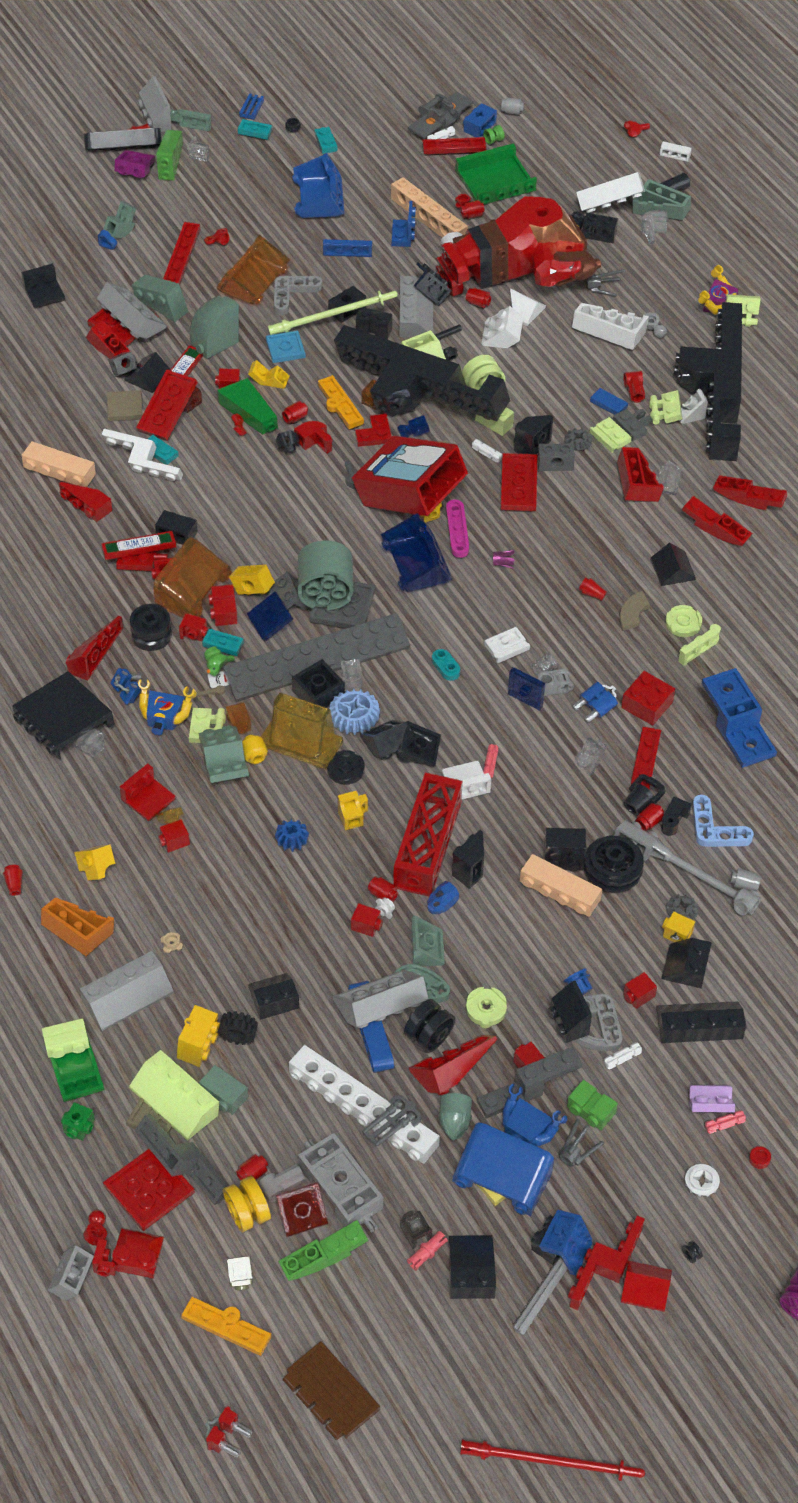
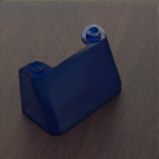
[381,513,453,592]

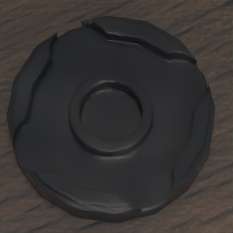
[327,750,365,785]

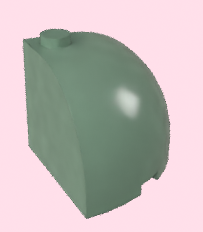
[189,295,239,359]

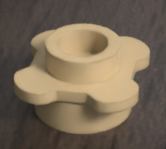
[161,932,183,953]

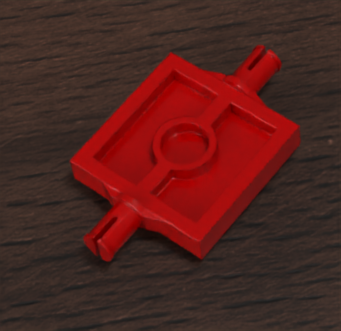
[116,539,168,571]

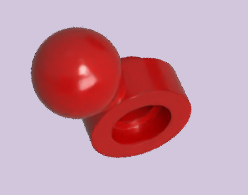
[83,1210,107,1246]

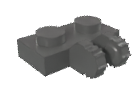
[613,409,652,441]

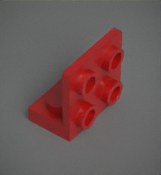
[119,763,176,821]

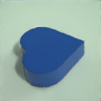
[98,230,118,250]

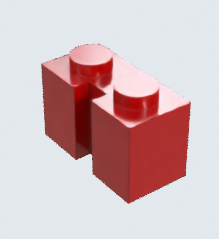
[208,584,237,626]

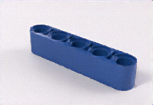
[348,981,394,1073]

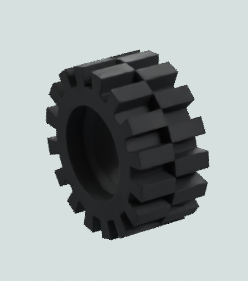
[218,1011,258,1045]

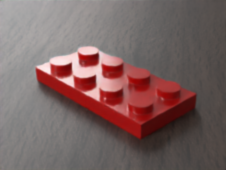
[136,370,198,441]
[501,453,538,511]

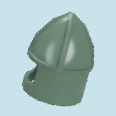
[438,1093,472,1141]

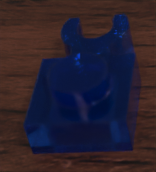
[397,415,430,438]

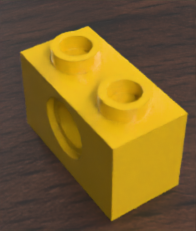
[229,564,275,595]

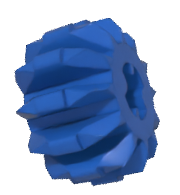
[275,818,309,852]

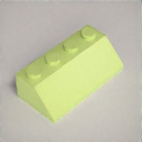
[129,1050,219,1141]

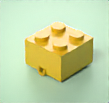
[177,1005,220,1067]

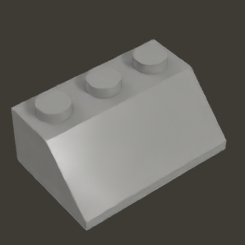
[137,76,171,132]

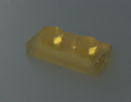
[156,807,184,824]

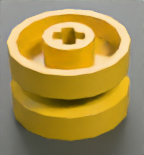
[222,1176,271,1233]

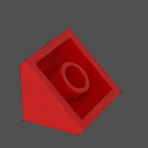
[621,1261,672,1312]

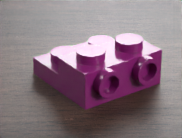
[114,150,156,178]

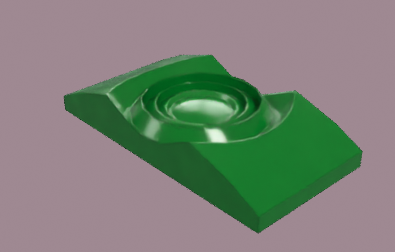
[50,1018,105,1102]

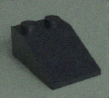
[449,1235,496,1299]

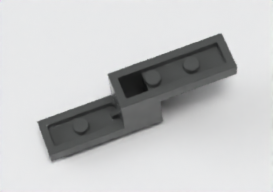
[477,1047,582,1119]
[135,1114,229,1205]

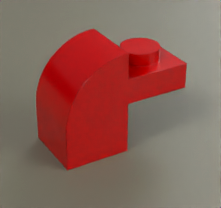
[294,421,333,454]

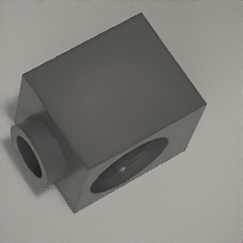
[108,352,137,375]

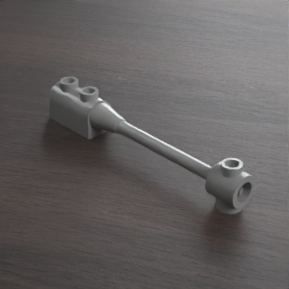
[614,820,761,915]

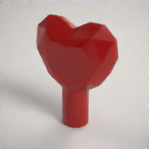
[624,120,650,137]

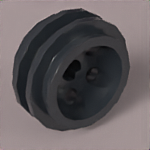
[584,835,644,893]

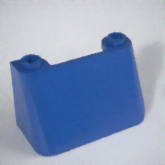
[292,153,345,218]
[452,1122,554,1216]

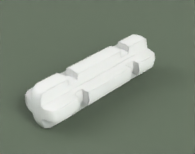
[427,126,455,139]
[472,439,502,463]
[603,1042,642,1069]

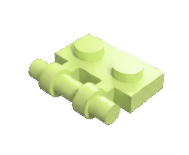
[726,294,761,327]
[649,390,683,425]
[189,708,226,743]

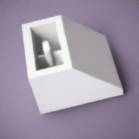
[481,306,523,348]

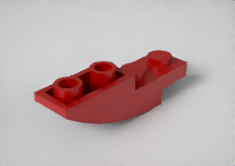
[713,475,787,510]
[682,496,753,546]

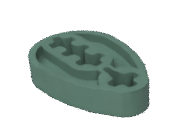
[395,964,450,1003]

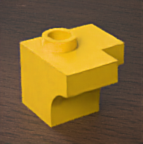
[338,791,368,830]
[74,844,115,880]

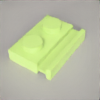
[590,417,632,453]

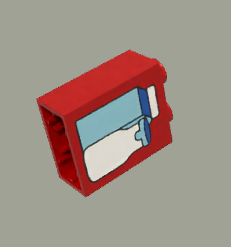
[352,436,468,516]

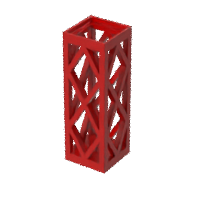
[393,772,463,897]

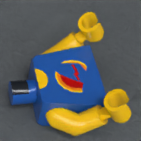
[138,679,197,735]

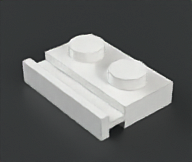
[484,627,530,663]

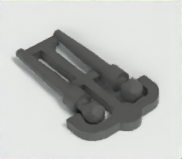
[362,1095,421,1147]

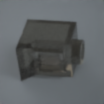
[400,1210,432,1249]

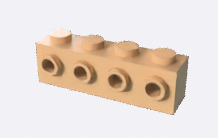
[22,441,96,487]
[520,854,602,917]

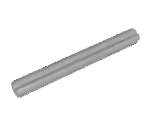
[513,1256,568,1335]

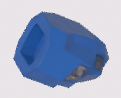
[427,881,459,914]

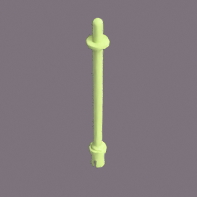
[268,291,398,335]

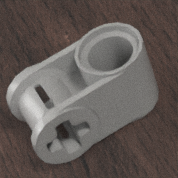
[536,669,574,696]

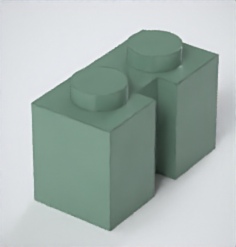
[199,1065,248,1115]

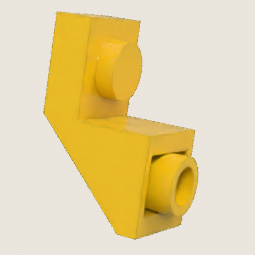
[248,360,290,389]

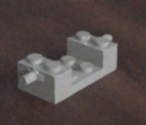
[298,1133,384,1233]

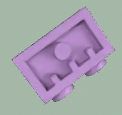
[689,1085,735,1112]

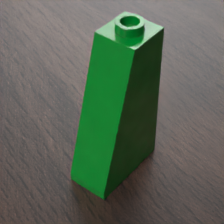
[217,378,278,435]

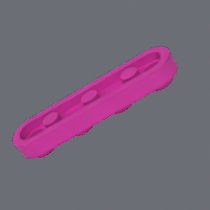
[446,500,469,558]

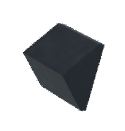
[124,352,170,393]
[650,542,696,586]

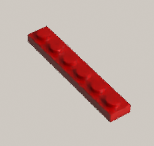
[163,222,200,285]

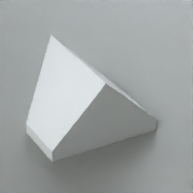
[510,289,546,326]
[679,389,708,424]

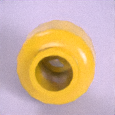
[242,735,268,764]

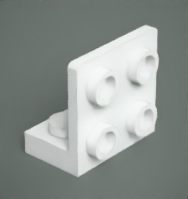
[442,761,491,799]

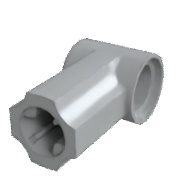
[259,1164,305,1203]

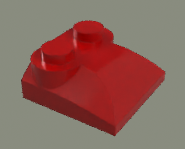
[111,1228,164,1279]

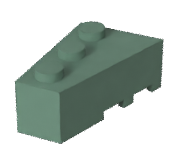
[633,179,691,220]
[132,275,189,322]

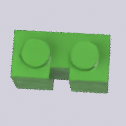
[567,1080,618,1131]

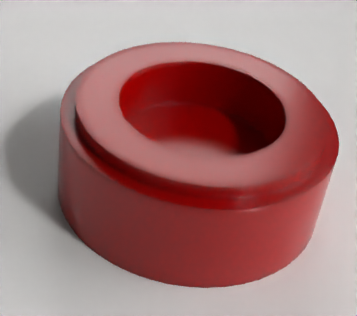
[749,1146,771,1169]

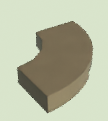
[620,591,650,631]

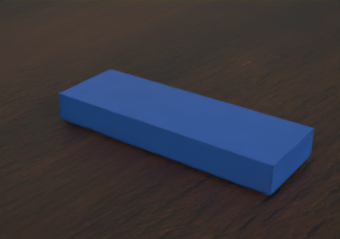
[323,239,372,257]

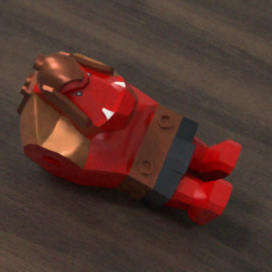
[435,196,601,297]

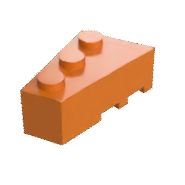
[41,897,114,956]

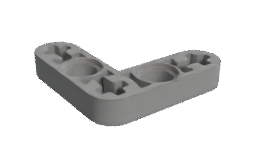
[274,276,323,315]

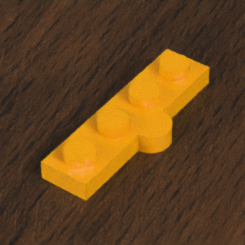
[318,375,364,429]
[181,1297,271,1356]

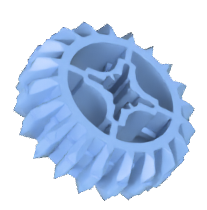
[329,689,380,735]

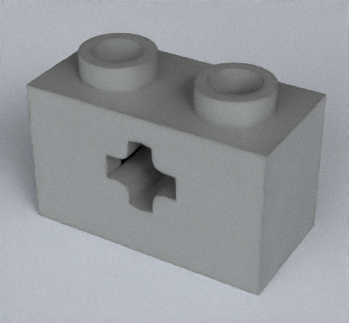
[48,1245,94,1301]

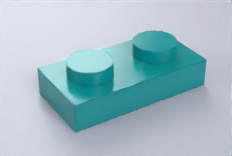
[238,119,272,140]
[314,127,338,154]
[148,435,179,465]
[202,629,244,656]

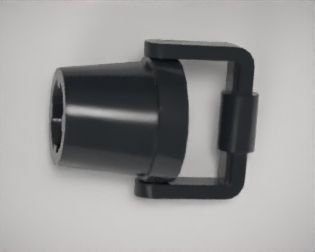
[623,774,666,815]

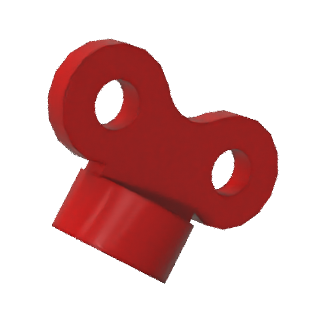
[204,228,230,245]

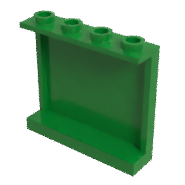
[455,143,537,204]

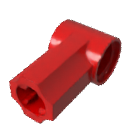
[623,371,645,403]

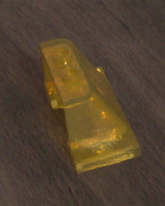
[261,692,343,769]

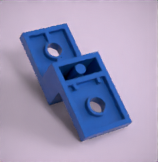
[701,668,777,768]

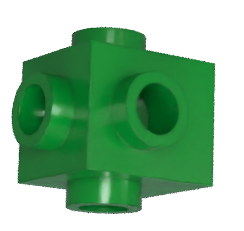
[61,1102,95,1141]

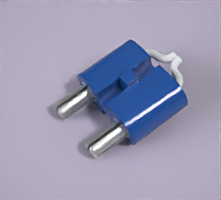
[573,682,618,722]

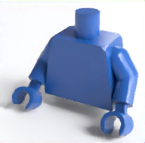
[502,1084,567,1147]

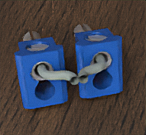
[111,668,150,704]

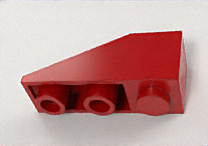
[86,320,132,367]
[59,482,112,522]

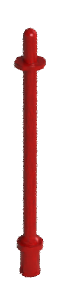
[460,1439,645,1481]

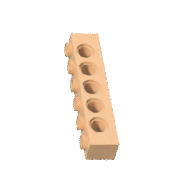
[391,177,468,238]

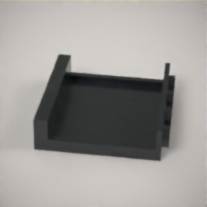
[12,671,115,759]

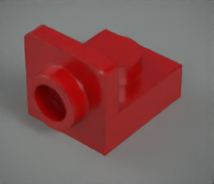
[92,1239,116,1277]

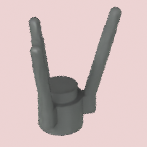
[588,269,625,297]
[559,1119,604,1167]

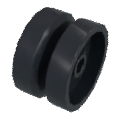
[130,603,172,651]
[404,999,455,1053]

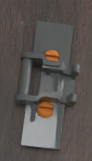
[408,92,473,139]

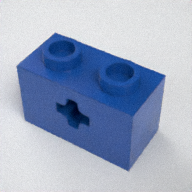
[463,103,497,138]

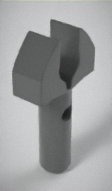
[345,461,356,489]

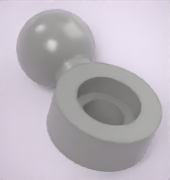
[645,312,667,338]

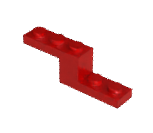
[568,1215,645,1311]

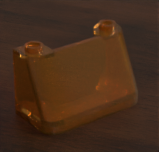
[216,234,290,305]
[153,537,232,618]

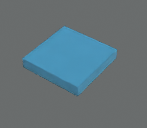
[265,331,306,363]

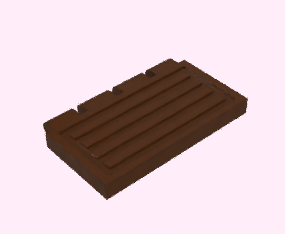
[282,1341,380,1440]

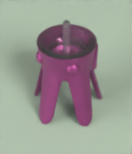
[488,550,515,569]

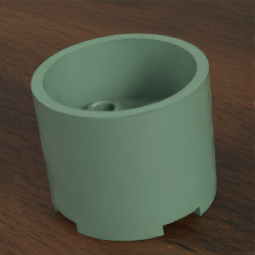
[298,541,354,610]

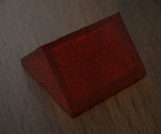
[276,1182,328,1237]

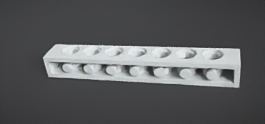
[289,1045,440,1164]

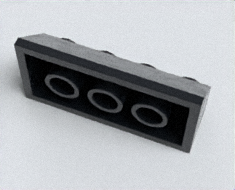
[656,1001,746,1043]

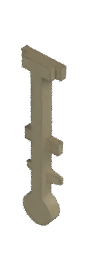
[173,685,225,700]

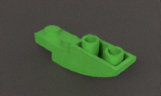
[278,1220,369,1281]

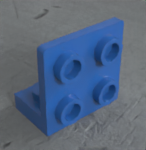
[391,201,416,247]
[539,1210,592,1275]

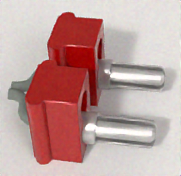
[205,1406,252,1457]

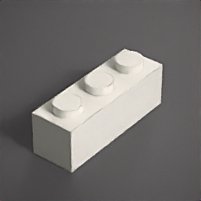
[660,142,692,162]

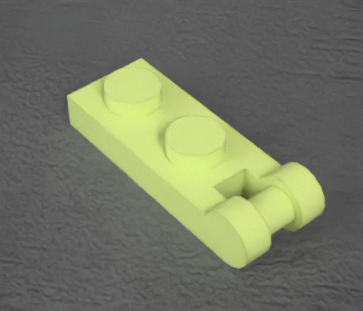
[678,624,721,666]

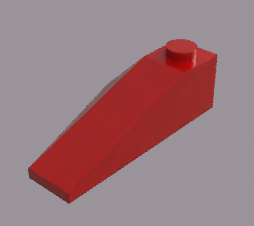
[66,615,123,681]
[409,1035,497,1095]

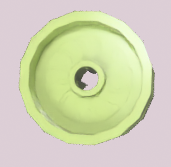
[462,355,505,390]

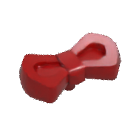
[231,414,247,436]

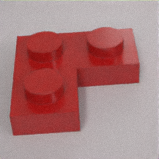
[355,414,392,447]

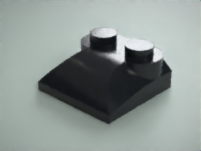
[396,721,441,767]

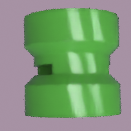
[483,125,505,145]

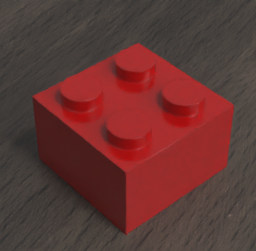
[621,671,676,726]

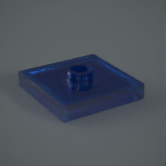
[247,591,294,641]
[508,667,545,711]

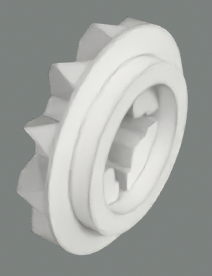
[685,1164,720,1197]

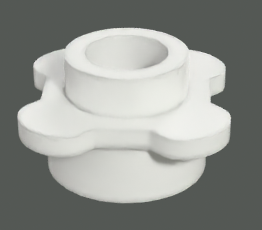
[375,898,395,919]

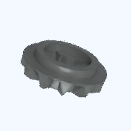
[565,428,592,450]
[666,894,698,920]

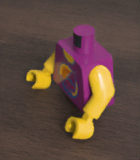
[698,265,739,315]

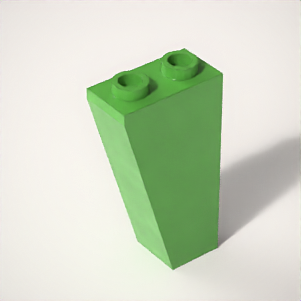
[156,130,183,180]

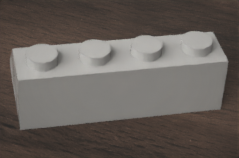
[400,276,433,337]
[97,282,167,339]
[80,951,174,1031]
[333,970,428,1028]

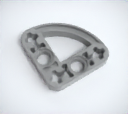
[573,994,622,1051]

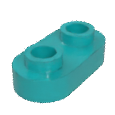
[432,649,460,681]

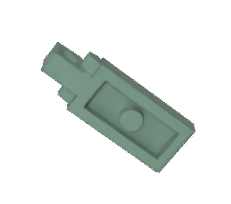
[170,109,211,131]

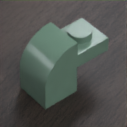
[103,201,137,238]

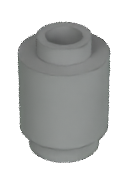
[501,98,524,115]
[730,868,761,891]

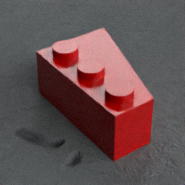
[617,447,664,502]

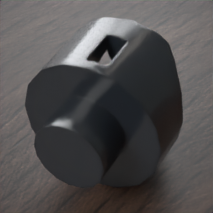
[275,430,300,453]

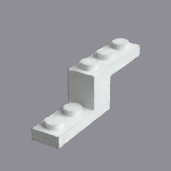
[102,429,183,481]

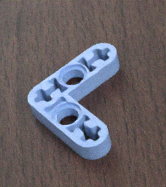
[692,795,754,847]

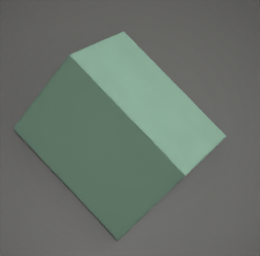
[411,915,445,966]

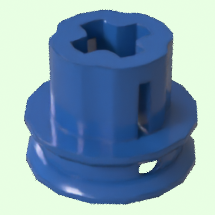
[564,968,593,995]

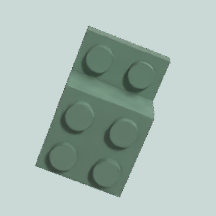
[198,725,249,783]

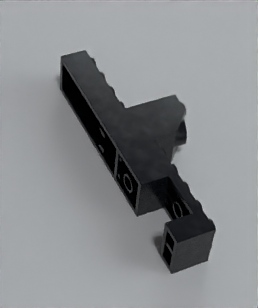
[674,302,742,462]
[334,325,510,422]

